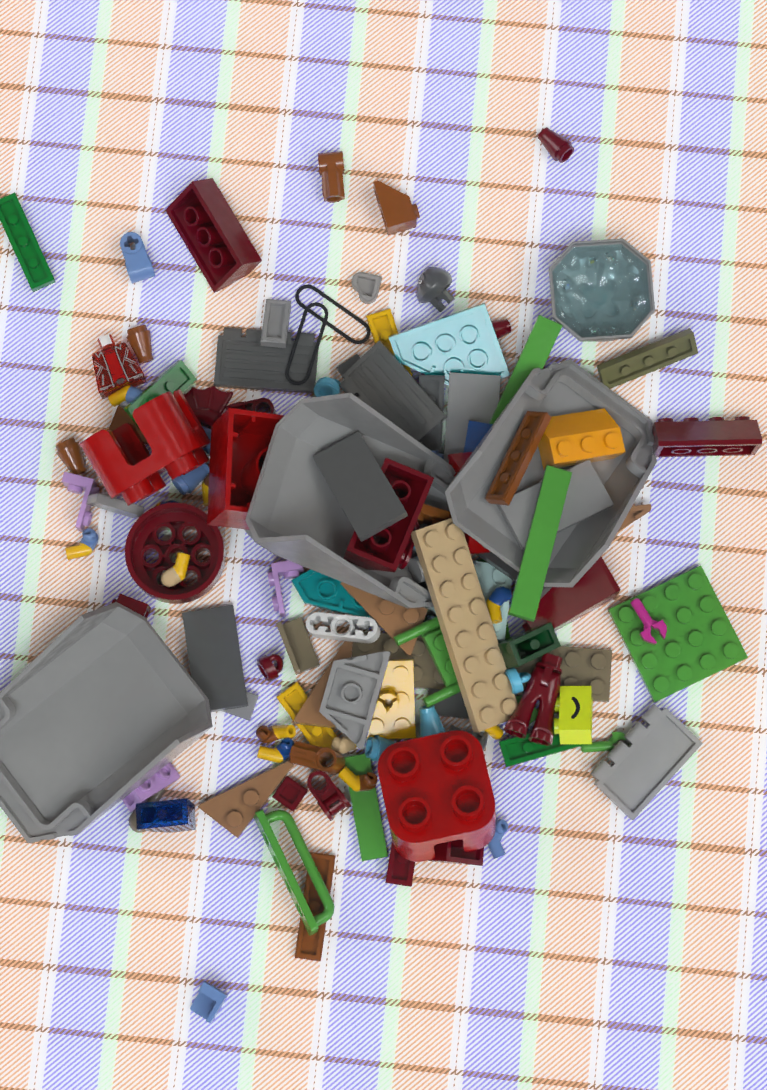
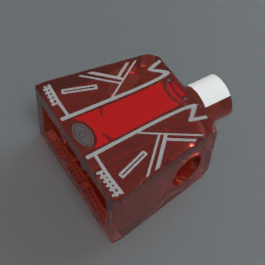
[92,334,148,399]

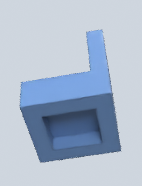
[190,981,228,1024]

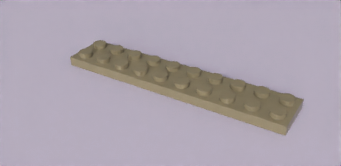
[352,632,612,703]

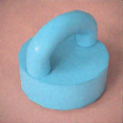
[314,377,340,397]
[505,667,531,694]

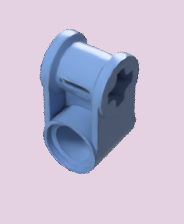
[120,232,156,284]

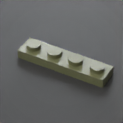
[597,328,698,389]

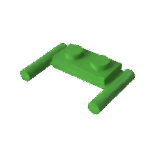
[394,616,461,708]

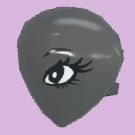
[416,266,455,313]

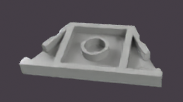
[319,651,391,750]

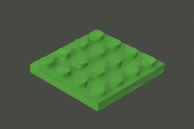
[608,565,748,703]

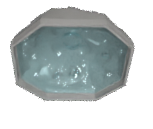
[549,238,655,342]

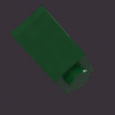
[498,622,561,668]

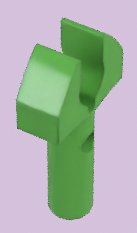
[581,732,627,753]

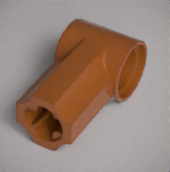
[318,151,345,203]
[289,741,345,775]

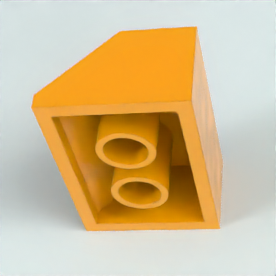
[538,408,626,470]

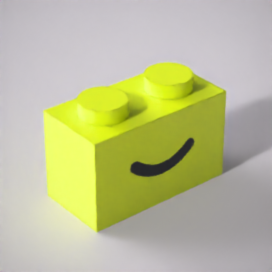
[554,686,593,744]

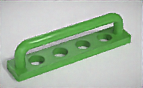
[254,809,335,936]

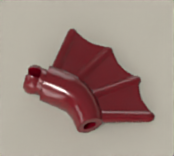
[184,386,233,427]

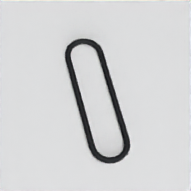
[295,285,370,344]
[285,302,328,385]

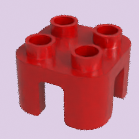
[79,389,211,506]
[378,730,496,862]

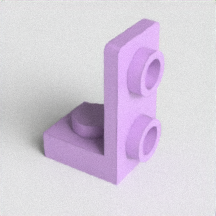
[61,472,99,532]
[267,560,304,617]
[122,762,180,812]

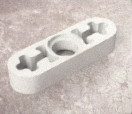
[306,612,381,644]

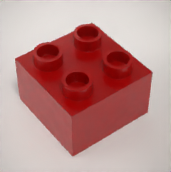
[207,408,285,530]

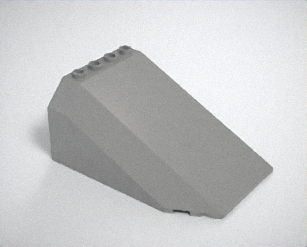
[445,359,657,587]
[245,393,456,608]
[0,602,213,843]

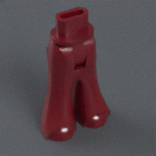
[503,653,563,746]

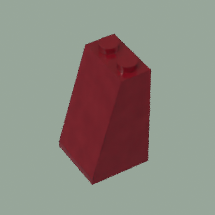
[509,557,621,631]

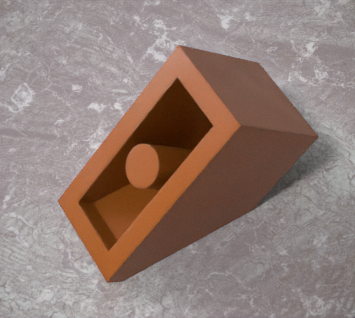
[373,180,420,235]

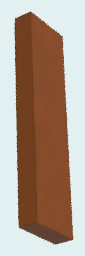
[485,411,552,506]
[295,852,336,961]

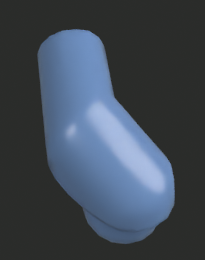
[487,819,508,859]

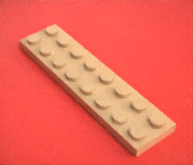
[411,517,518,733]

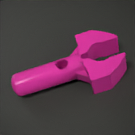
[630,598,667,645]

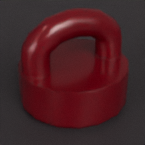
[257,654,284,682]

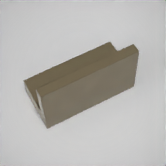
[276,617,320,675]

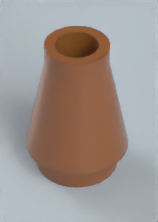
[126,325,154,364]
[55,437,87,475]

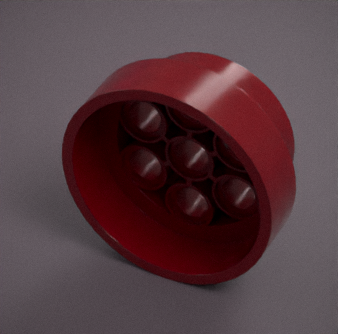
[125,502,226,604]

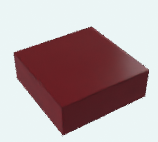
[272,776,309,812]

